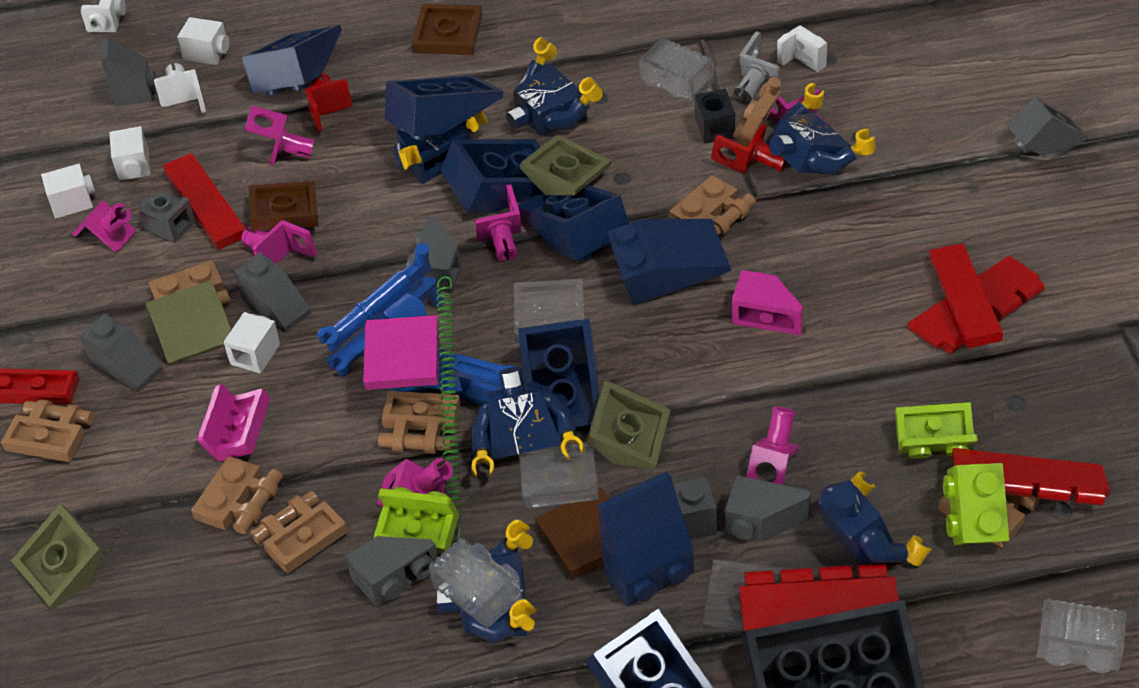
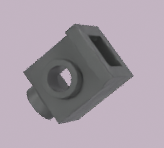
[139,191,195,243]

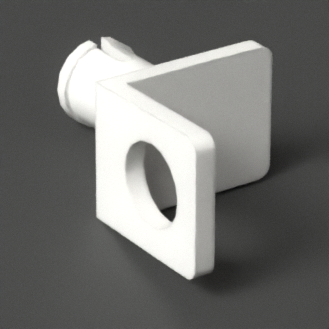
[154,63,206,113]

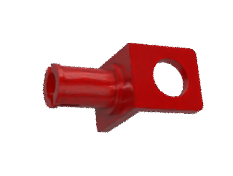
[305,73,352,132]
[711,124,787,174]

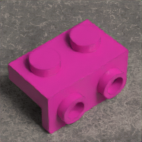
[197,384,271,462]

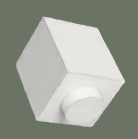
[177,17,229,65]
[109,126,151,181]
[41,164,95,219]
[224,312,280,374]

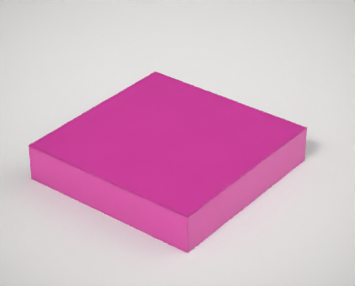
[363,315,440,390]

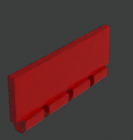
[908,255,1045,354]
[951,448,1110,506]
[738,563,899,632]

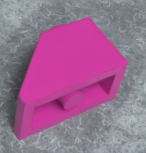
[732,270,803,336]

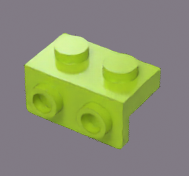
[895,402,978,459]
[943,463,1009,546]
[373,487,459,555]

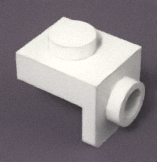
[80,0,126,32]
[777,25,827,72]

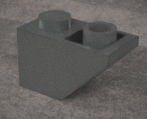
[406,216,462,293]
[346,536,440,608]

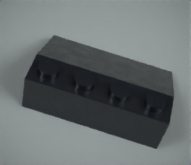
[740,600,925,688]

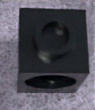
[694,89,735,144]

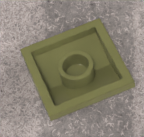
[520,134,612,195]
[145,280,231,366]
[587,380,671,470]
[11,504,104,608]

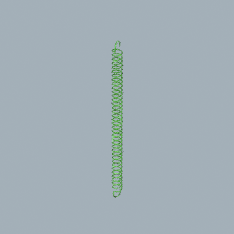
[436,276,462,541]

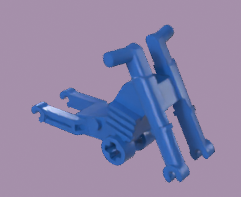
[317,243,516,405]

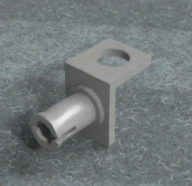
[734,31,781,103]

